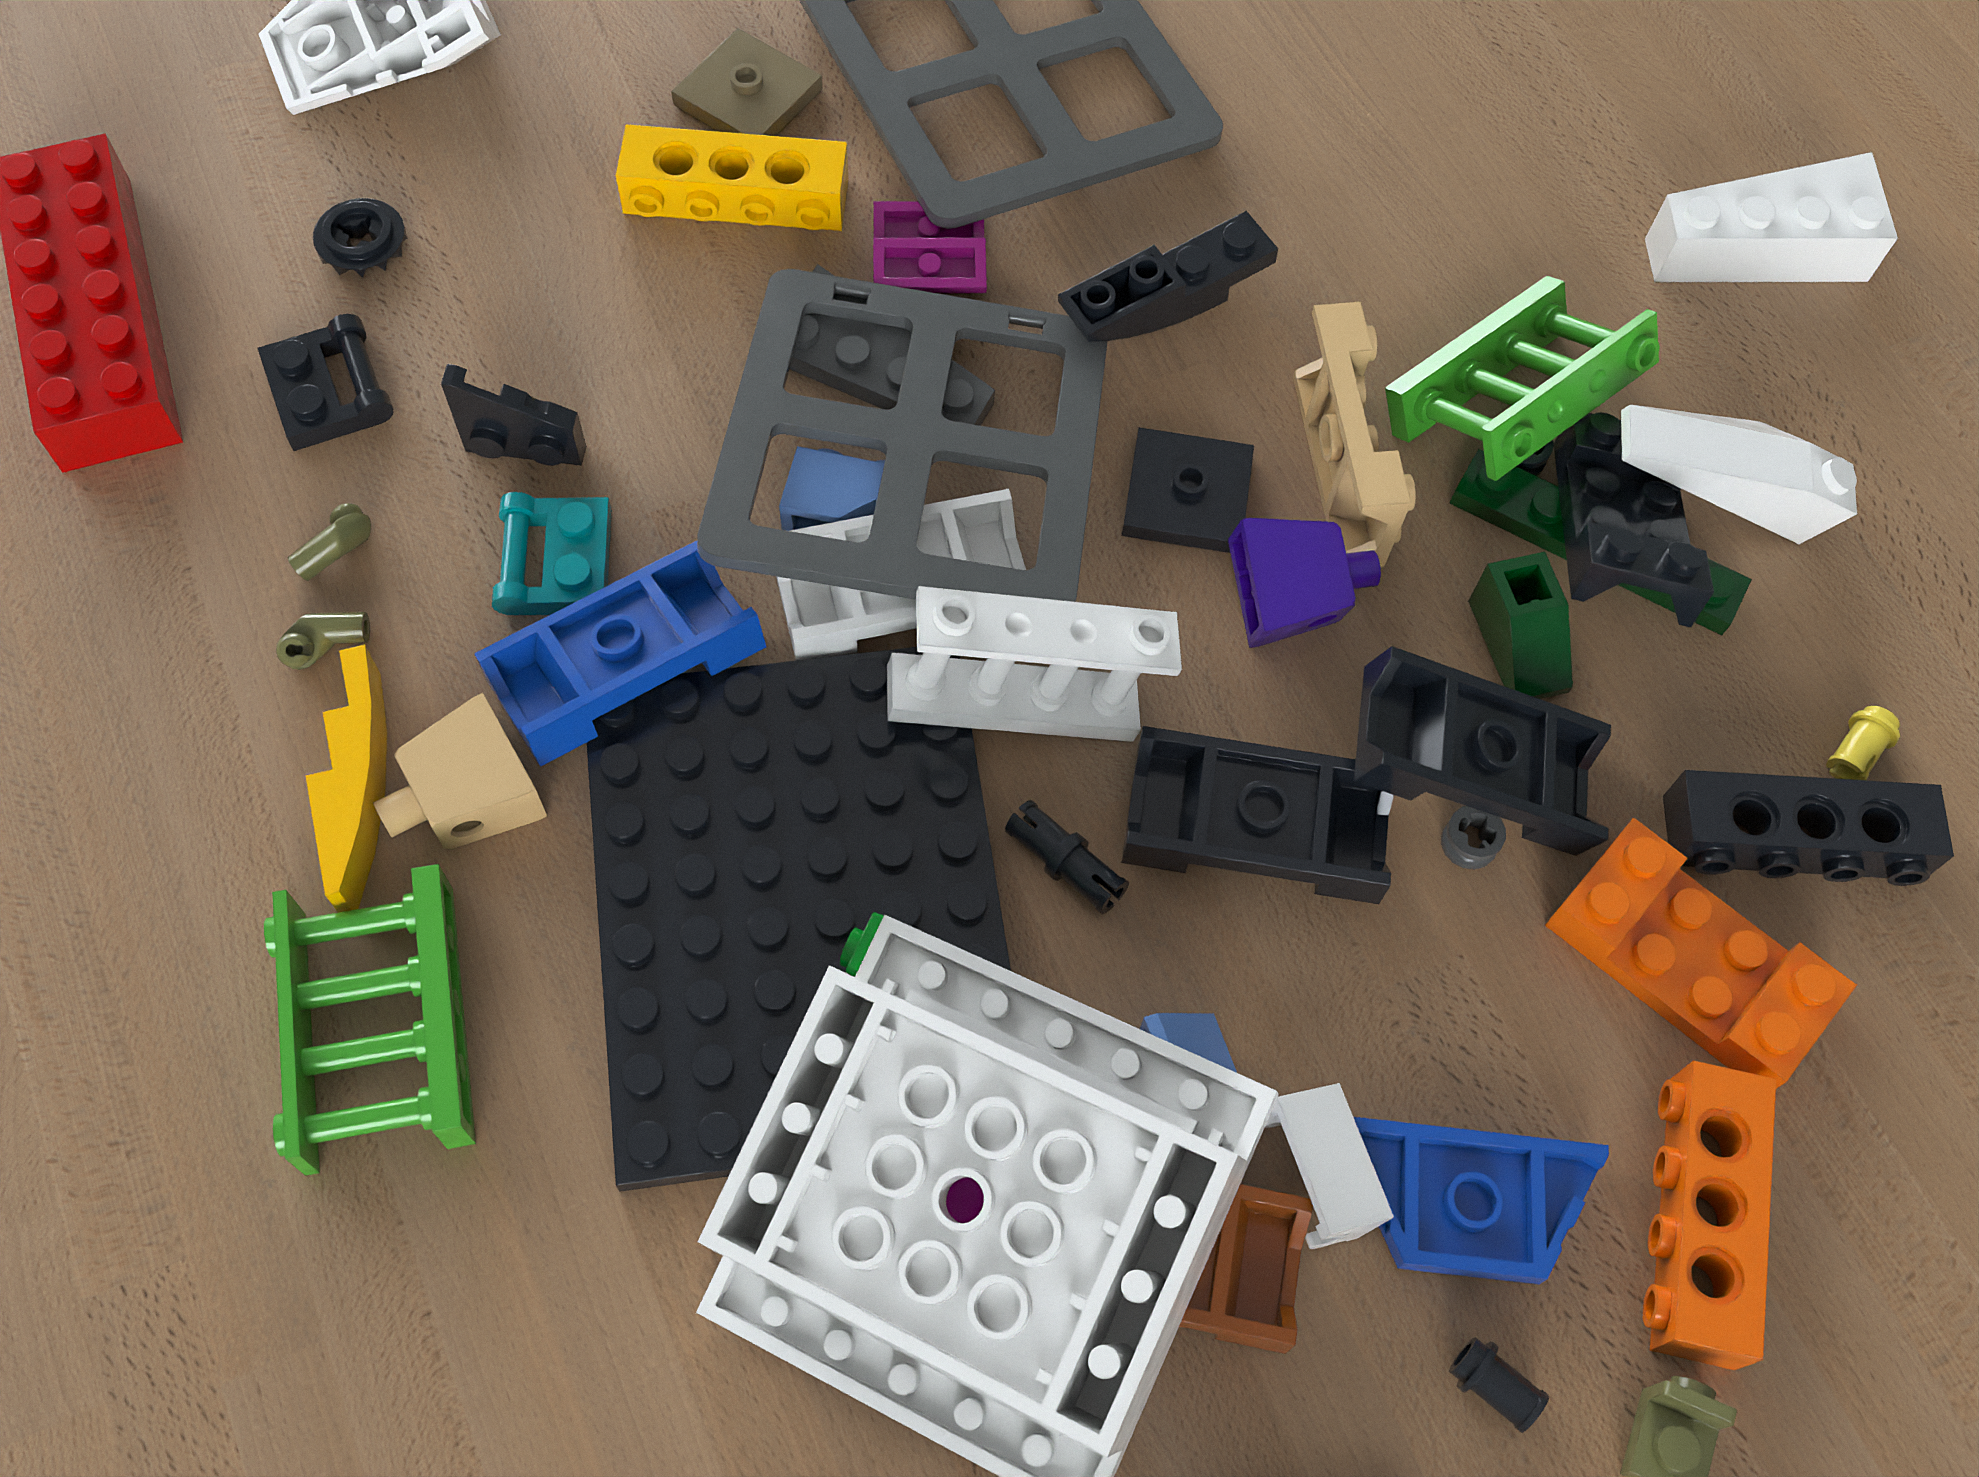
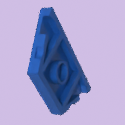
[1353,1117,1609,1284]

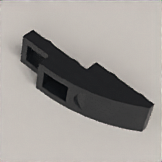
[1058,211,1278,342]

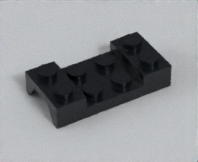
[1554,412,1714,628]
[1354,646,1611,856]
[1121,726,1394,904]

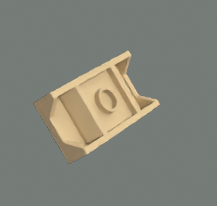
[1293,302,1416,567]

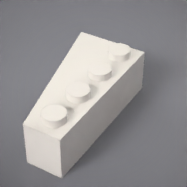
[1645,152,1898,282]

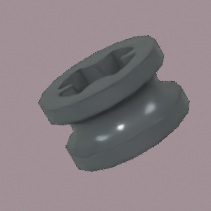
[1441,806,1506,870]

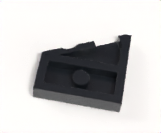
[441,364,587,466]

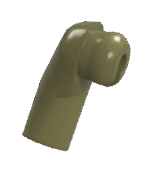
[288,503,371,581]
[276,612,370,670]

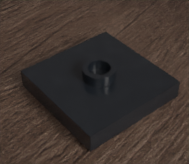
[1122,427,1254,553]

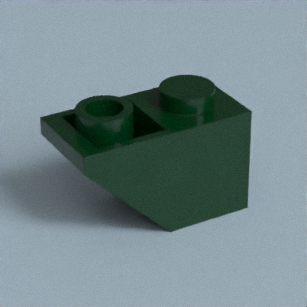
[1468,551,1573,699]

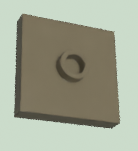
[671,28,823,136]

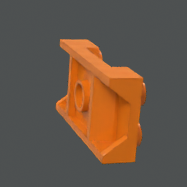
[1545,817,1857,1089]

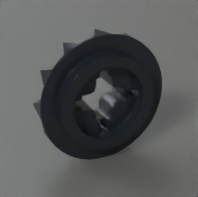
[313,198,408,278]

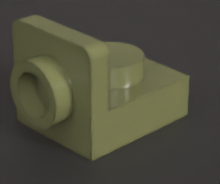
[1620,1376,1737,1477]

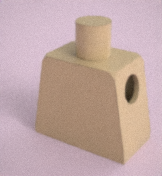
[373,693,547,849]

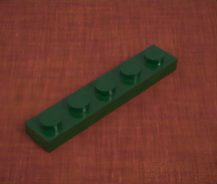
[1449,449,1752,636]

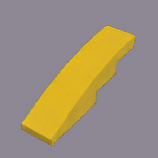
[306,644,387,912]

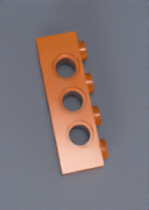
[1643,1060,1776,1370]

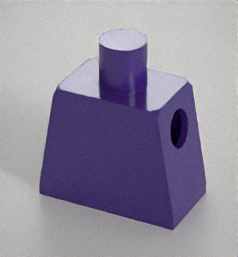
[1228,518,1381,648]

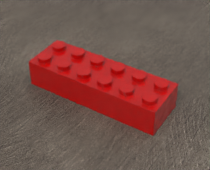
[0,133,184,473]

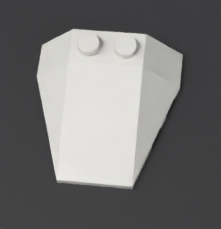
[259,0,501,115]

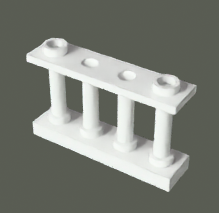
[887,586,1182,742]

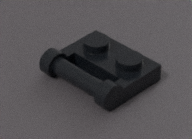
[257,313,394,451]

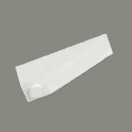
[1621,405,1857,544]

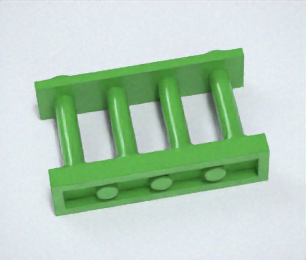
[1385,276,1660,481]
[264,864,476,1176]

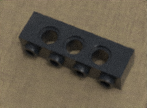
[1663,770,1954,886]

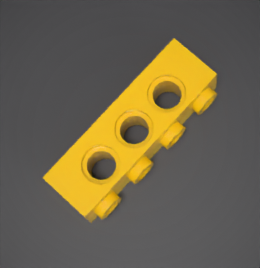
[616,124,849,231]

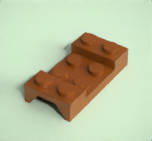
[1179,1184,1313,1354]

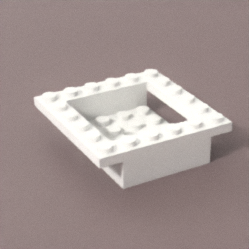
[696,915,1279,1477]

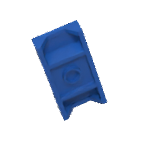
[474,541,767,767]

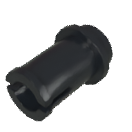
[1449,1337,1549,1433]

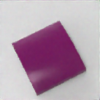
[873,201,987,293]

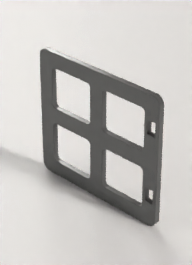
[799,0,1223,229]
[697,269,1108,602]

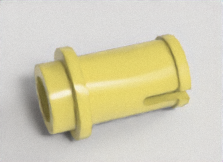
[1826,706,1900,780]

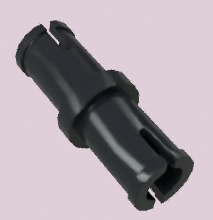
[1005,800,1129,914]

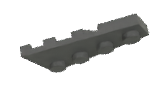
[790,264,995,426]

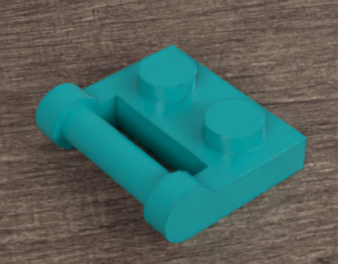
[492,492,612,615]

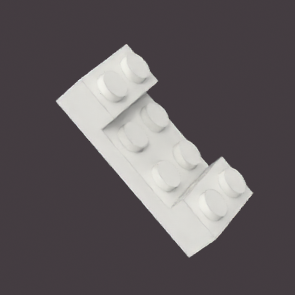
[776,489,1026,660]

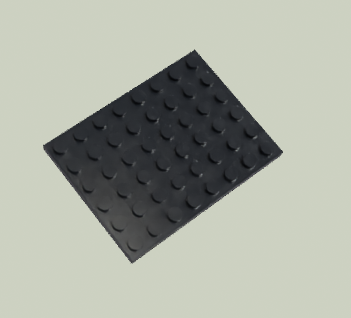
[587,647,1011,1192]

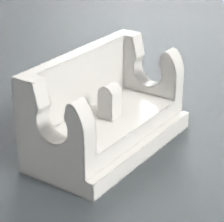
[1265,1083,1394,1249]

